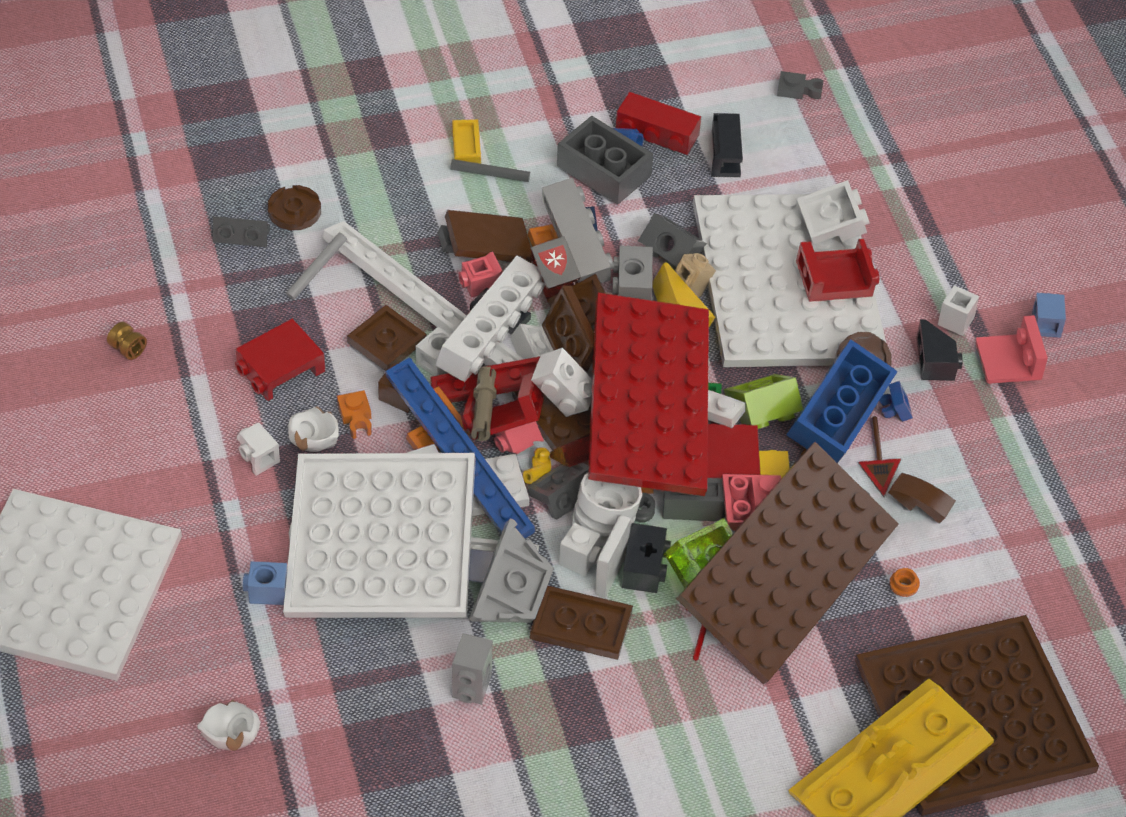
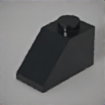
[916,319,963,381]

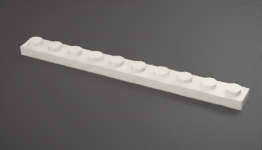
[322,221,523,366]

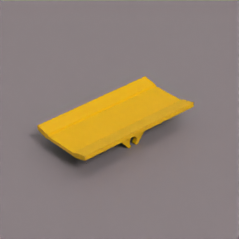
[788,679,994,817]

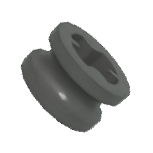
[635,493,655,522]

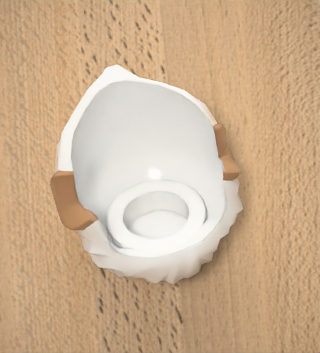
[288,406,339,452]
[197,700,261,751]

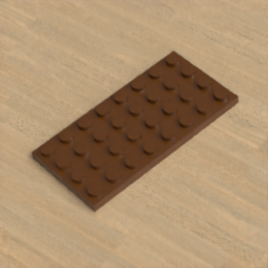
[676,442,899,684]

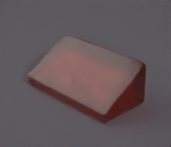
[550,436,590,467]

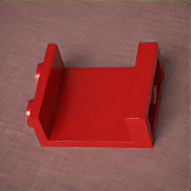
[461,372,544,440]

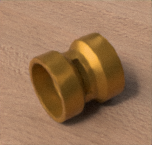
[107,321,147,360]

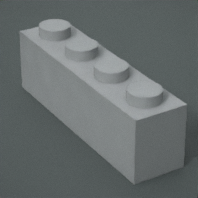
[542,177,614,283]

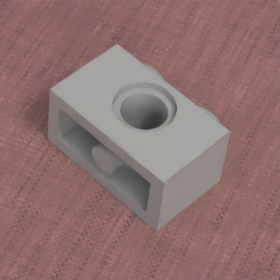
[612,246,653,300]
[452,633,493,705]

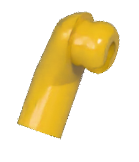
[523,447,551,484]

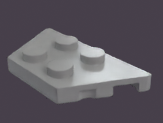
[468,518,554,623]

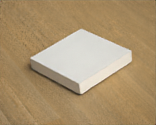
[595,515,631,598]

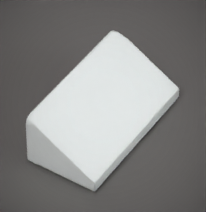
[510,324,553,359]

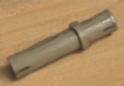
[471,367,496,441]

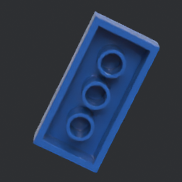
[786,339,898,463]

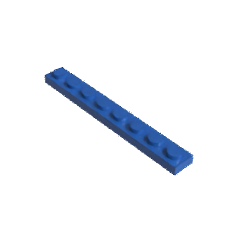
[385,357,535,539]

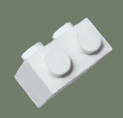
[531,348,592,417]

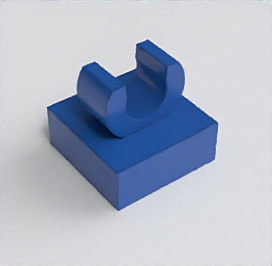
[879,381,913,422]

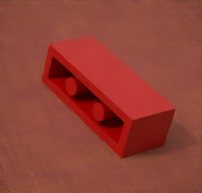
[616,92,702,155]

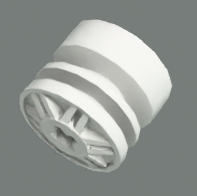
[572,473,642,546]

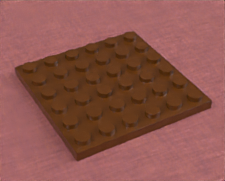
[855,615,1099,816]

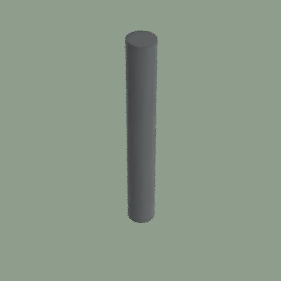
[450,159,531,182]

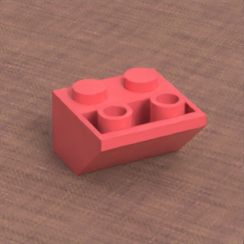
[722,474,781,531]

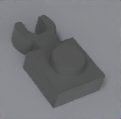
[777,71,824,99]

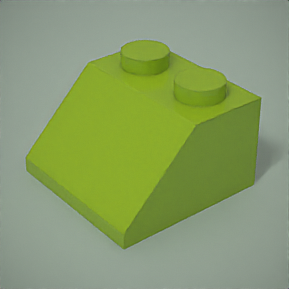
[724,374,803,429]

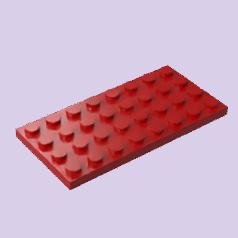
[588,292,709,496]

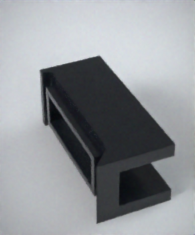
[711,113,743,177]

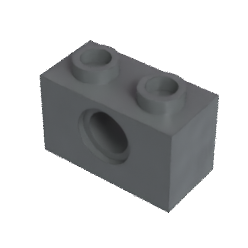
[638,213,707,271]

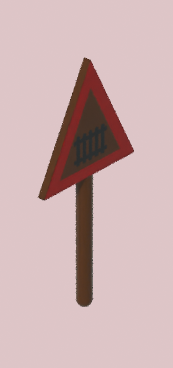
[858,416,901,497]

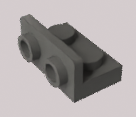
[527,458,589,520]

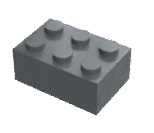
[557,116,653,205]

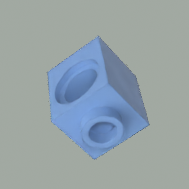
[1032,293,1066,338]
[243,561,287,605]

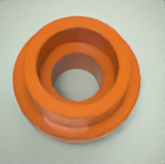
[889,568,920,597]

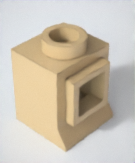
[675,253,716,297]

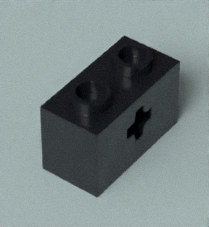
[622,523,671,593]

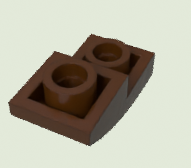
[888,473,956,524]

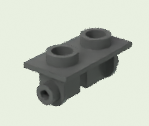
[213,216,270,247]

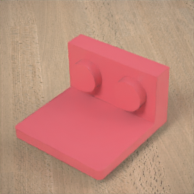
[975,315,1048,384]

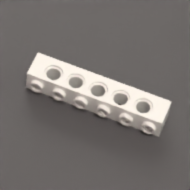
[435,256,545,382]

